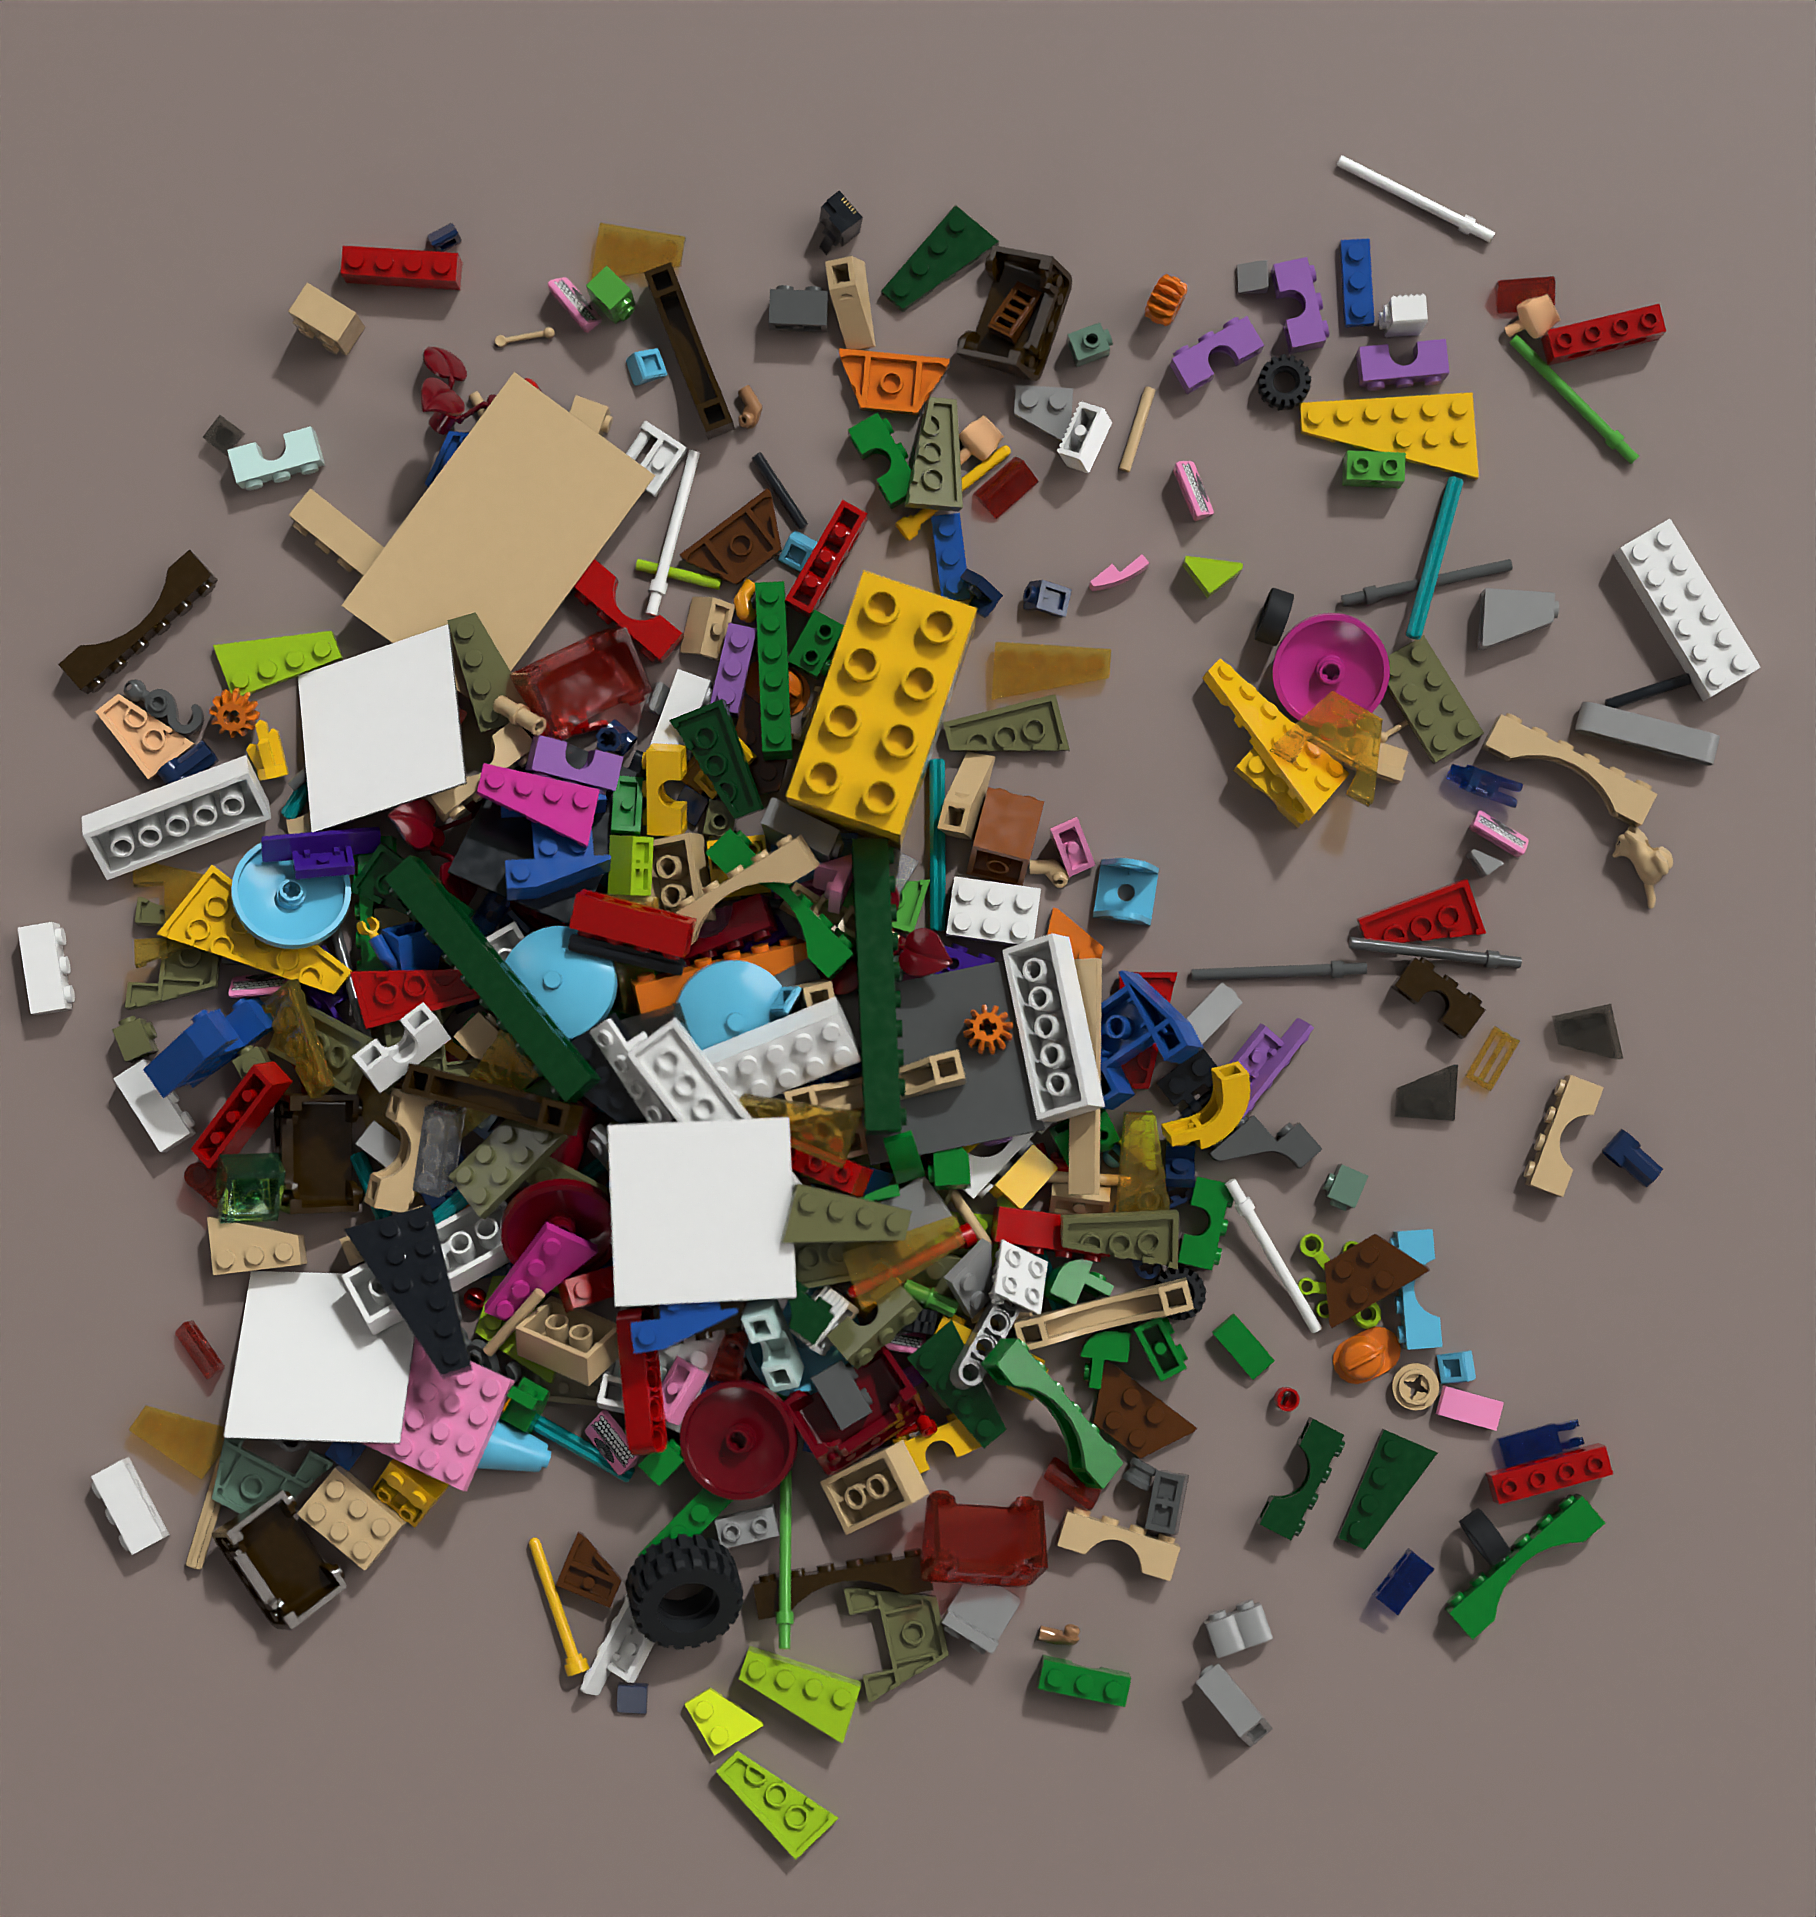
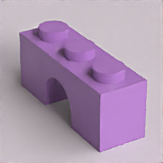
[1271,257,1329,354]
[1170,316,1264,394]
[1356,339,1449,391]
[710,623,758,718]
[525,735,623,795]

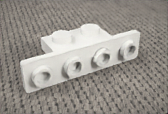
[590,1018,675,1123]
[580,1594,654,1695]

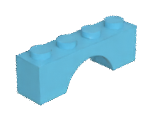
[1389,1229,1443,1350]

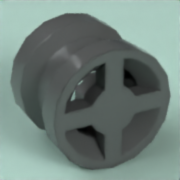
[1122,1457,1158,1491]

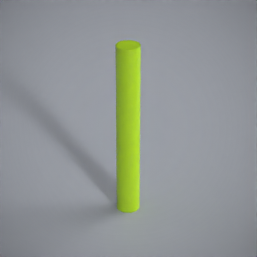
[635,559,722,590]

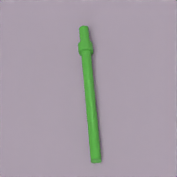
[1509,335,1639,464]
[776,1470,794,1649]

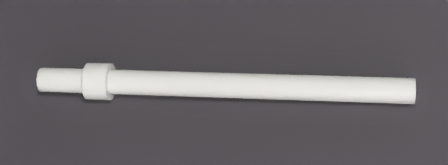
[1336,155,1495,243]
[645,450,700,617]
[1225,1178,1322,1333]

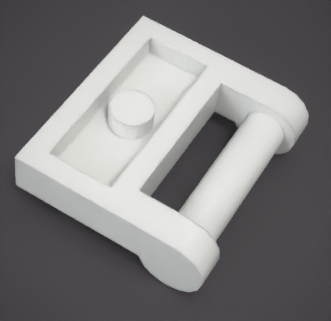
[626,421,687,497]

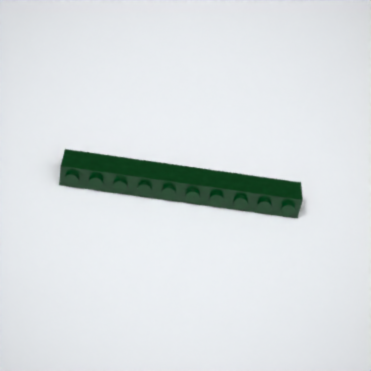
[851,838,907,1136]
[384,855,601,1103]

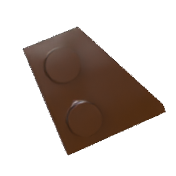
[556,1531,622,1608]

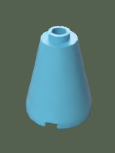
[477,1417,551,1472]

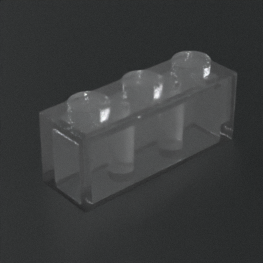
[413,1101,466,1198]

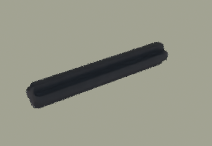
[568,934,685,975]

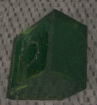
[216,1153,286,1223]

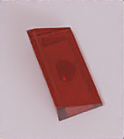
[1495,276,1556,314]
[974,457,1039,519]
[175,1320,225,1379]
[1042,1457,1101,1510]

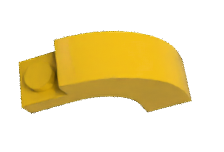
[1161,1061,1250,1150]

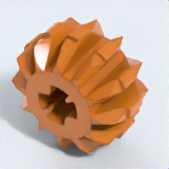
[1145,274,1187,326]
[209,688,260,738]
[963,1005,1013,1055]

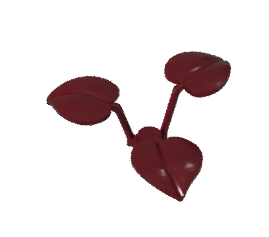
[421,346,497,435]
[388,798,484,905]
[818,884,953,995]

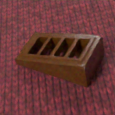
[987,281,1043,344]

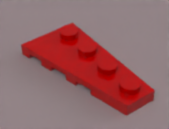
[1357,879,1486,943]
[350,969,480,1029]
[1119,972,1178,1089]

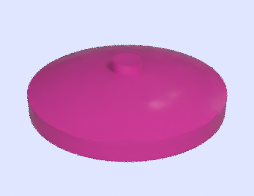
[1273,613,1390,730]

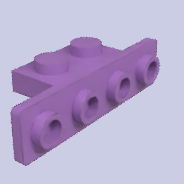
[1228,1018,1314,1117]

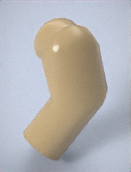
[1029,859,1069,888]

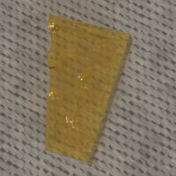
[591,223,686,280]
[128,1405,225,1480]

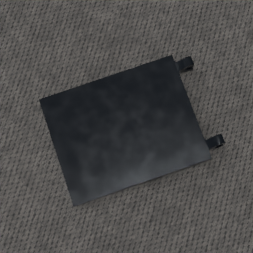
[448,709,646,926]

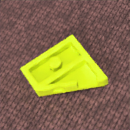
[685,1687,764,1756]

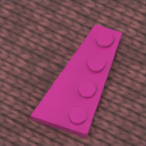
[477,763,600,848]
[484,1222,598,1322]

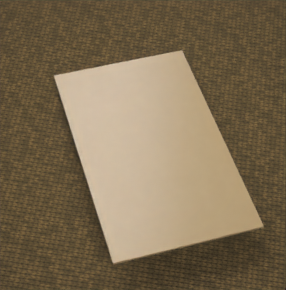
[341,372,655,700]

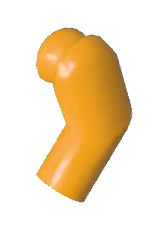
[733,578,757,623]

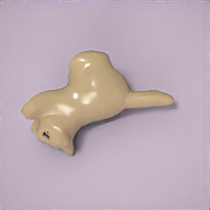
[1612,825,1673,909]

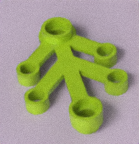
[1297,1233,1381,1329]

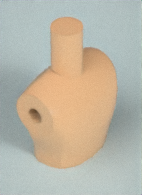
[1504,294,1561,339]
[959,415,1004,465]

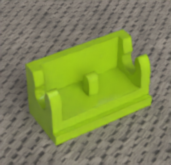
[608,835,654,896]

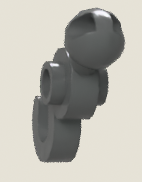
[123,679,204,735]
[462,1328,522,1386]

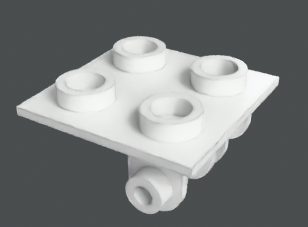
[989,1240,1048,1315]

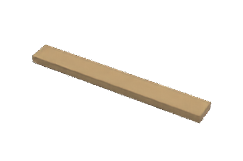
[1068,958,1102,1195]

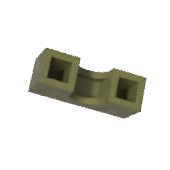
[827,1276,923,1369]

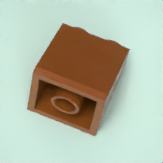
[966,787,1044,886]

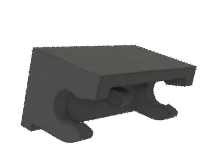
[1145,1470,1189,1535]

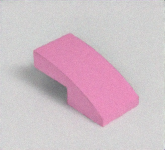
[1089,554,1149,591]
[1435,1385,1504,1431]

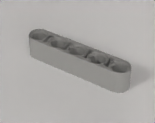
[1575,702,1720,766]
[950,1299,1022,1389]

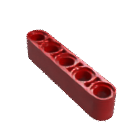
[616,1306,667,1456]

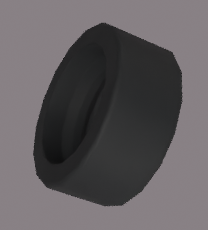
[1254,588,1294,646]
[1459,1508,1511,1566]

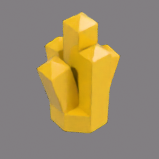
[246,720,289,781]

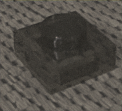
[202,415,245,457]

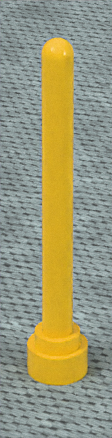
[895,445,1011,541]
[529,1537,590,1677]

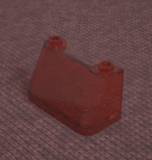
[510,627,653,741]
[920,1490,1048,1587]

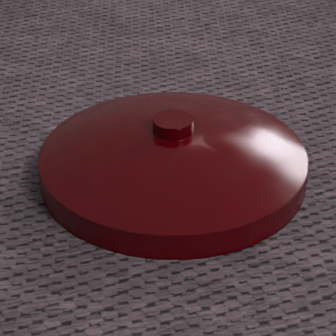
[500,1178,613,1281]
[680,1380,798,1500]

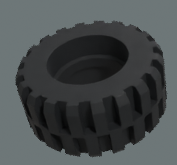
[626,1534,744,1649]

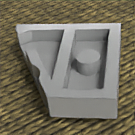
[1014,385,1073,443]
[944,1238,992,1318]

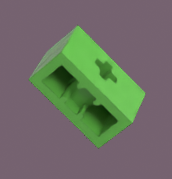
[586,265,636,324]
[1342,450,1406,488]

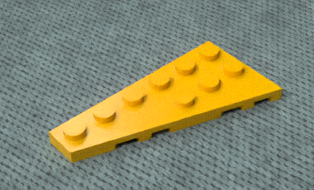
[1299,392,1479,480]
[1202,658,1350,821]
[157,865,352,995]

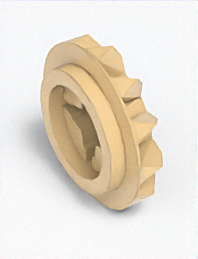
[1392,1363,1439,1410]

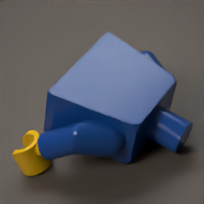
[356,917,443,970]

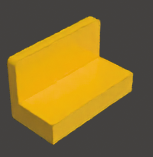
[989,1144,1058,1209]

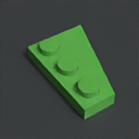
[843,880,930,934]

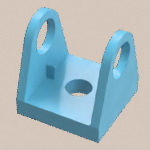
[1093,858,1159,926]

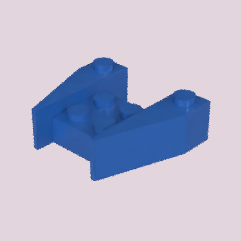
[501,794,611,900]
[1101,970,1204,1110]
[143,997,277,1098]
[630,1301,738,1354]

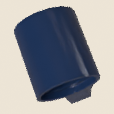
[596,719,637,756]
[157,740,219,785]
[1602,1129,1663,1187]

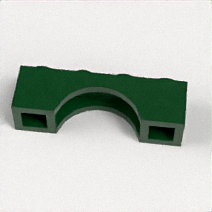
[787,1279,835,1345]
[1257,1417,1345,1541]

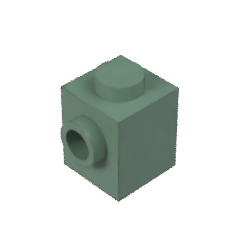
[1067,322,1113,368]
[1323,1164,1368,1211]

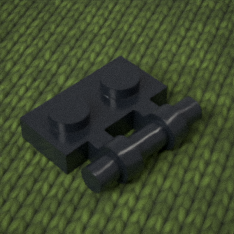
[1156,1048,1218,1118]

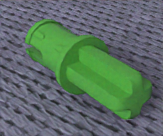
[903,1278,959,1317]

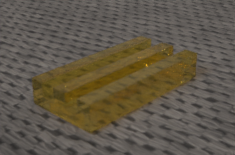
[1464,1026,1520,1091]

